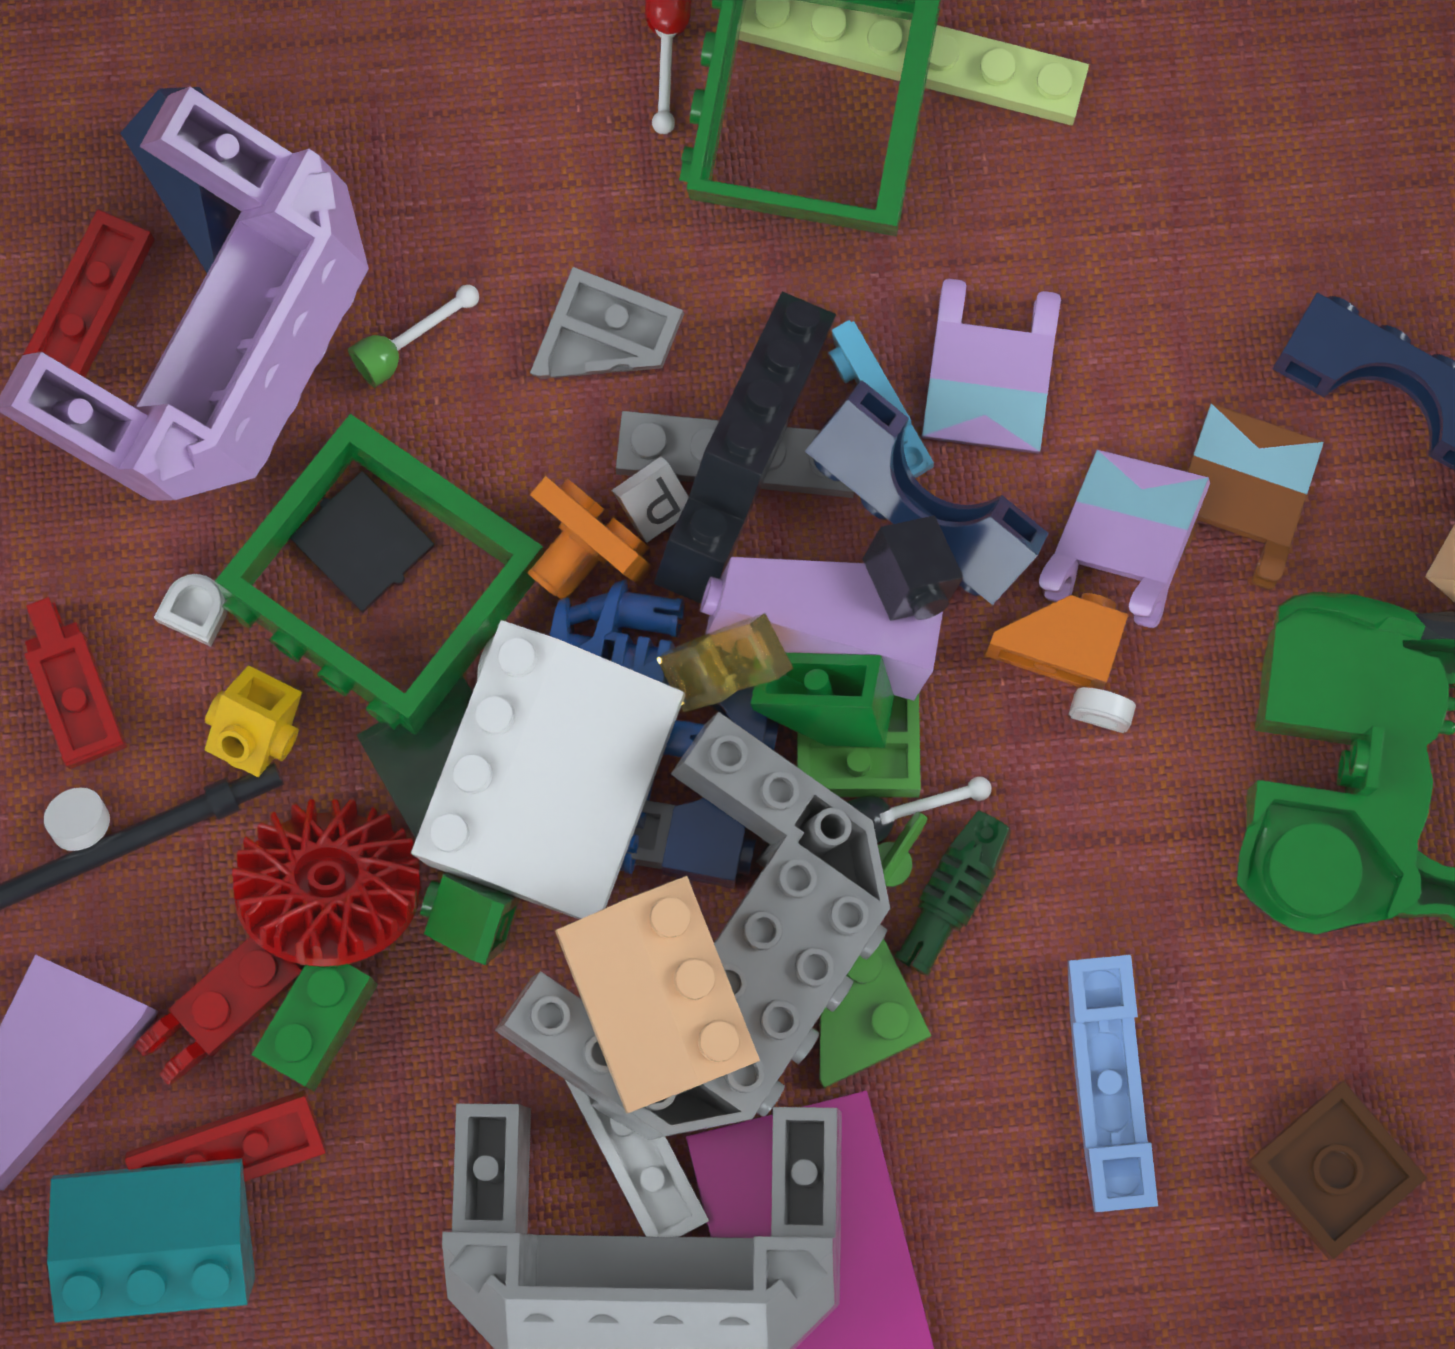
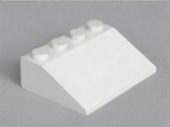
[411,620,685,919]

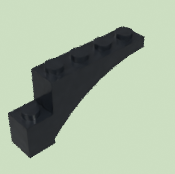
[654,291,836,604]

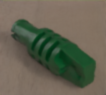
[894,811,1011,977]

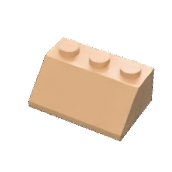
[555,876,760,1114]

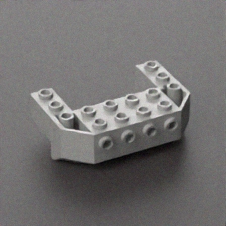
[495,712,890,1140]
[442,1104,842,1349]

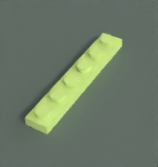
[739,0,1089,126]

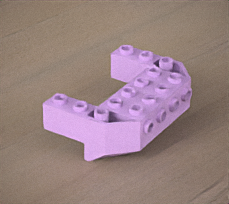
[0,87,369,501]

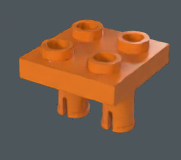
[527,476,655,599]

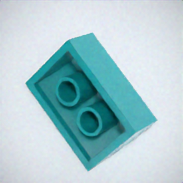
[47,1158,256,1323]

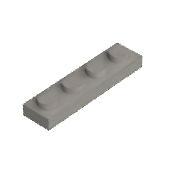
[616,411,854,498]

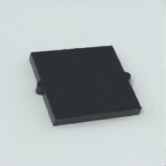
[290,471,435,613]

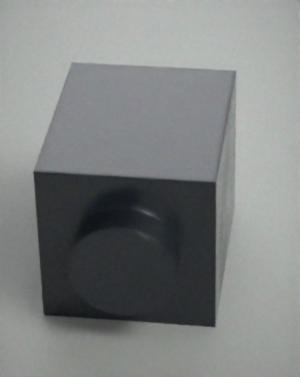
[862,515,964,621]

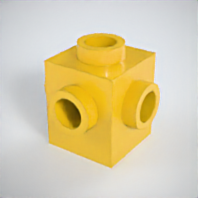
[204,665,302,777]

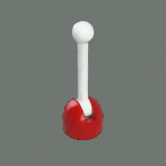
[645,0,692,134]

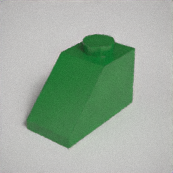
[751,652,894,748]
[420,873,520,965]

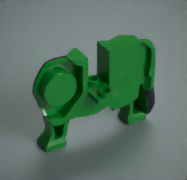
[1237,592,1455,935]

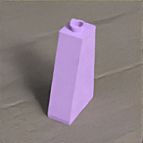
[700,557,943,701]
[0,955,158,1191]

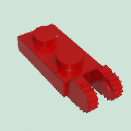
[134,937,302,1086]

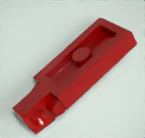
[24,597,127,769]

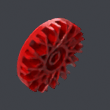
[232,799,421,967]

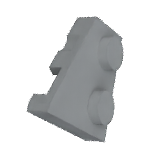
[530,267,685,379]

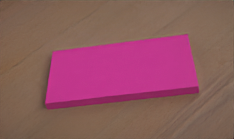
[686,1091,934,1349]

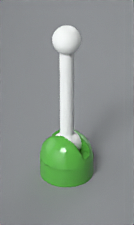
[348,285,479,388]

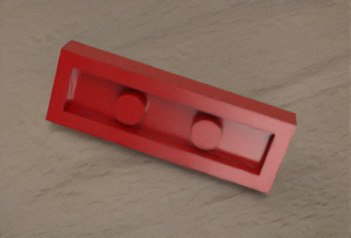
[23,209,155,378]
[124,1090,326,1181]

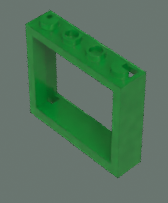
[679,0,941,237]
[215,414,544,735]

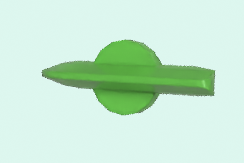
[878,812,928,887]

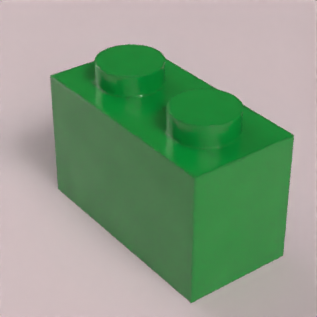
[251,964,378,1092]

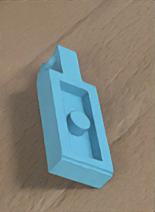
[828,320,934,478]

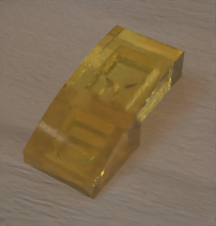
[656,613,793,712]

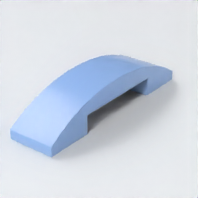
[1068,955,1158,1212]

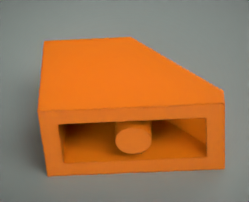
[985,593,1129,690]

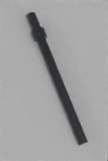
[0,763,284,910]

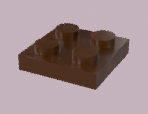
[1246,1081,1427,1260]

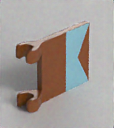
[1181,403,1324,590]

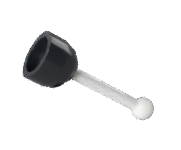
[846,777,992,843]

